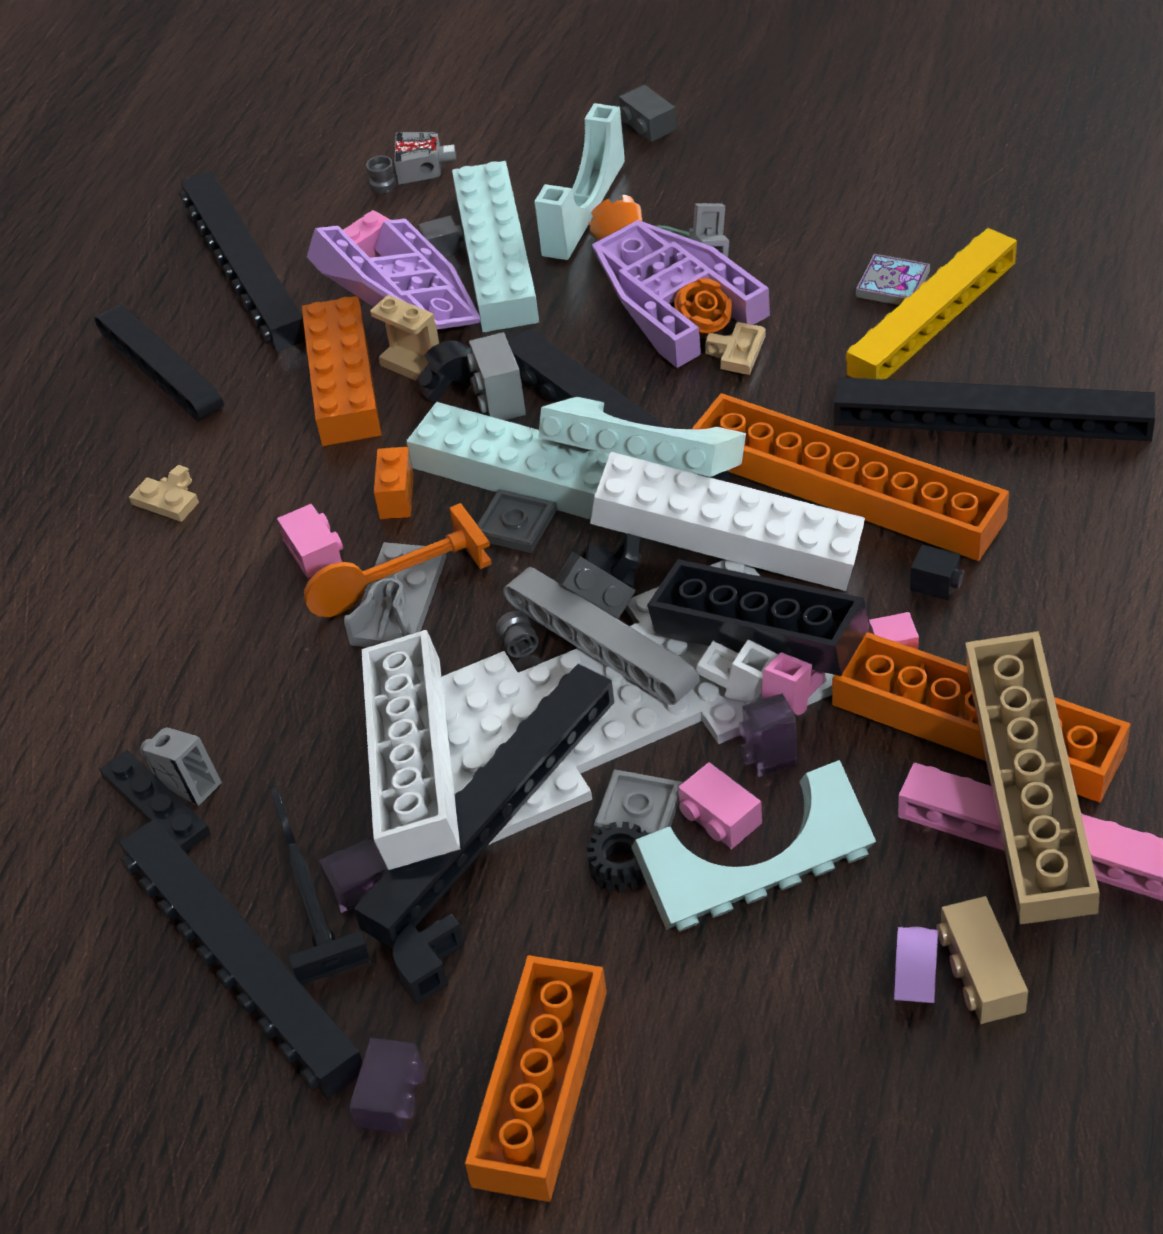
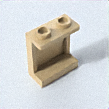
[370,295,439,381]

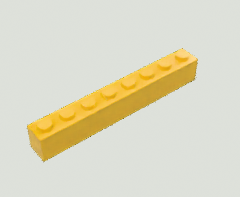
[845,228,1017,380]

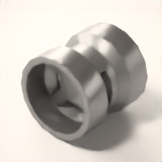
[366,156,396,194]
[496,611,539,658]

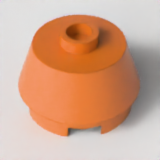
[588,195,642,241]
[674,278,732,338]

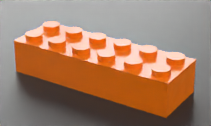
[302,296,382,446]
[465,955,607,1202]

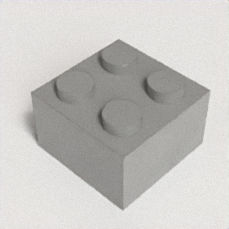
[466,332,526,421]

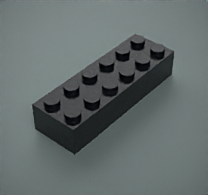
[647,559,869,676]

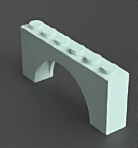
[535,103,625,260]
[538,397,746,477]
[632,760,876,932]

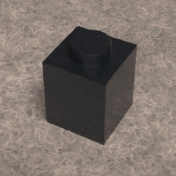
[910,545,964,601]

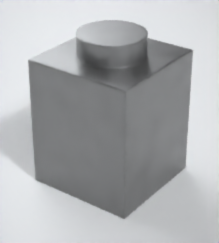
[419,215,464,258]

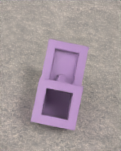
[894,927,938,1003]

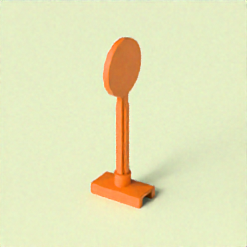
[304,503,492,617]

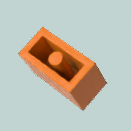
[374,447,414,519]

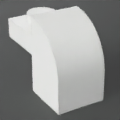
[696,640,778,702]

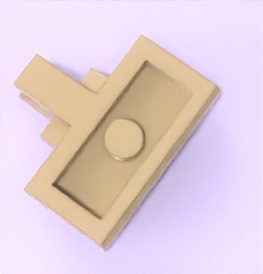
[705,322,766,375]
[129,465,199,522]

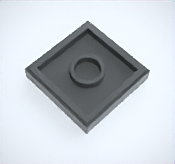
[477,489,557,553]

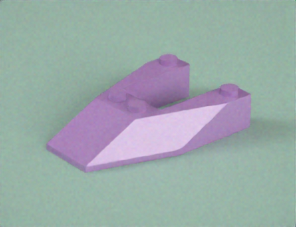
[307,219,481,329]
[592,220,770,368]

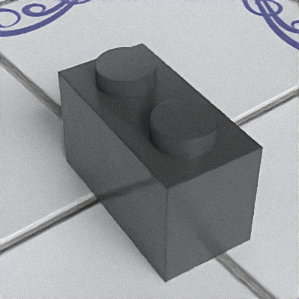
[619,84,677,142]
[555,551,636,619]

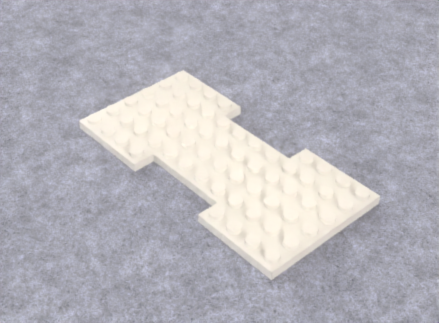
[442,559,834,844]

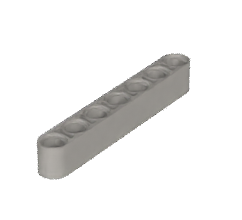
[503,567,699,705]

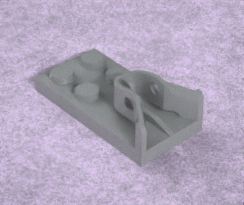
[344,542,447,647]

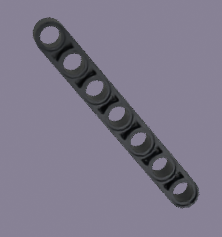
[95,304,224,421]

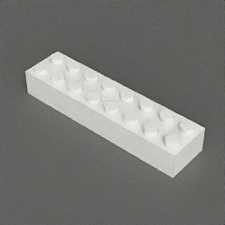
[590,452,865,591]
[361,630,460,870]

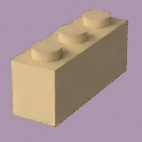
[936,896,1028,1024]

